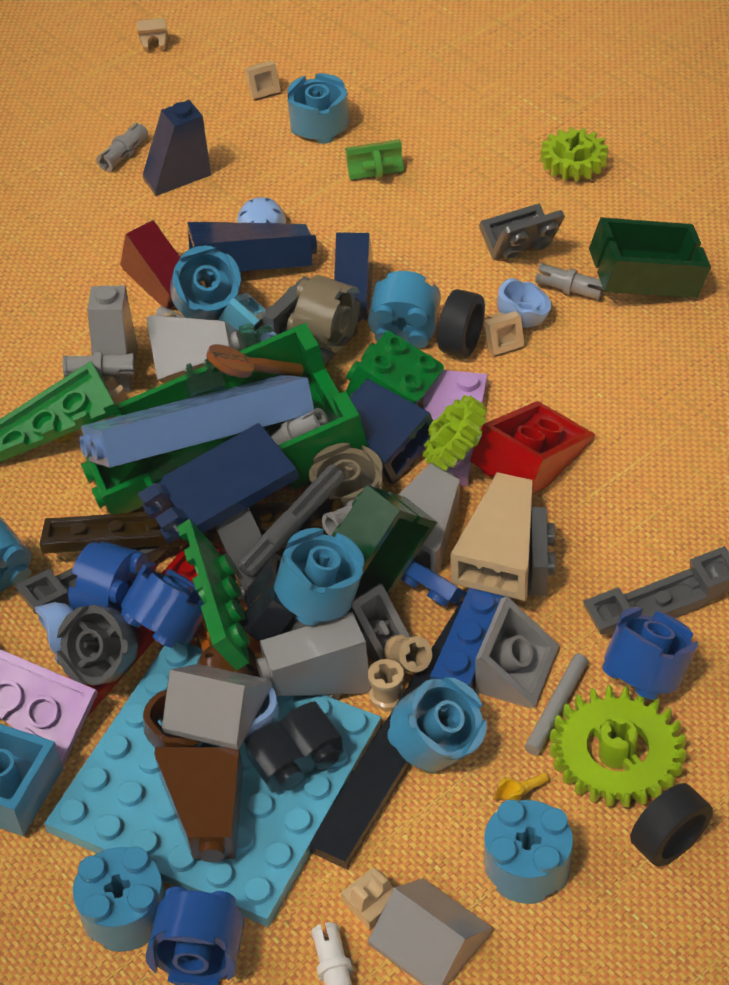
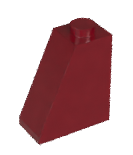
[120,220,180,309]

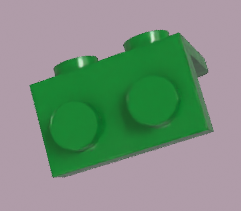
[346,330,444,405]

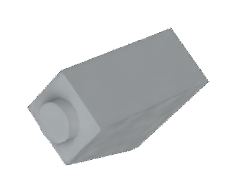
[87,285,137,393]
[146,315,247,383]
[398,463,460,574]
[256,612,371,696]

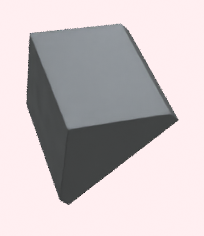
[475,596,559,708]
[162,664,272,750]
[368,878,493,985]

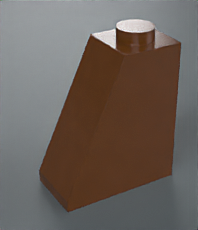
[154,747,243,862]

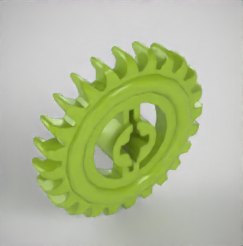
[549,685,687,807]

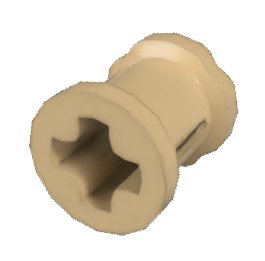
[383,635,432,672]
[368,659,404,712]

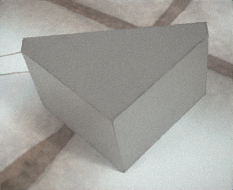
[348,583,410,662]

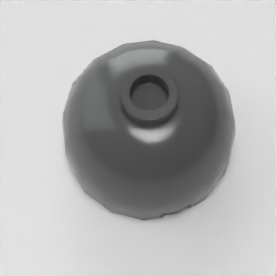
[57,605,139,685]

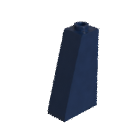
[187,222,317,272]

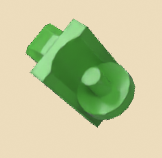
[345,139,404,180]

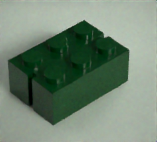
[589,217,711,298]
[332,485,438,599]

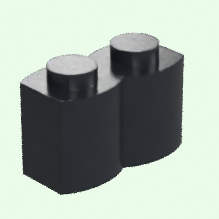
[243,553,296,641]
[244,701,344,793]

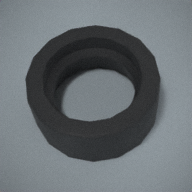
[437,289,485,358]
[630,783,713,867]

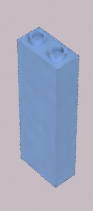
[79,375,314,467]

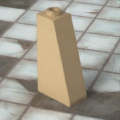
[451,472,533,601]

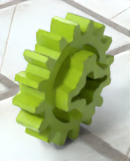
[540,127,608,181]
[423,395,487,471]

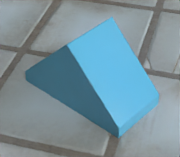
[218,292,266,334]

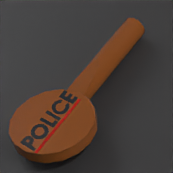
[206,344,303,378]

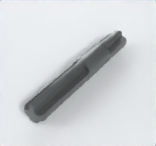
[238,465,345,578]

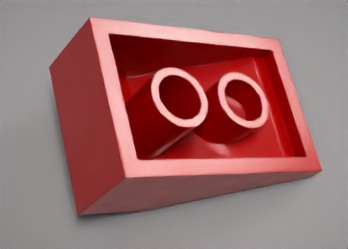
[470,401,595,495]

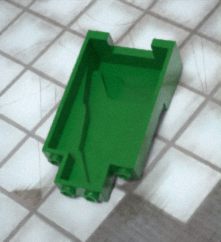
[81,323,368,514]

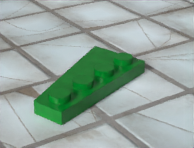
[0,361,120,462]
[177,519,250,671]

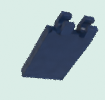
[138,423,299,544]

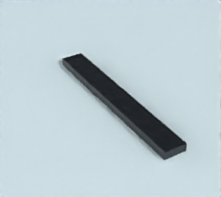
[309,601,463,869]

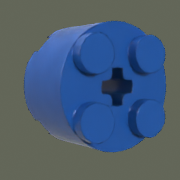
[68,541,149,612]
[121,562,205,648]
[602,607,698,700]
[146,886,244,985]

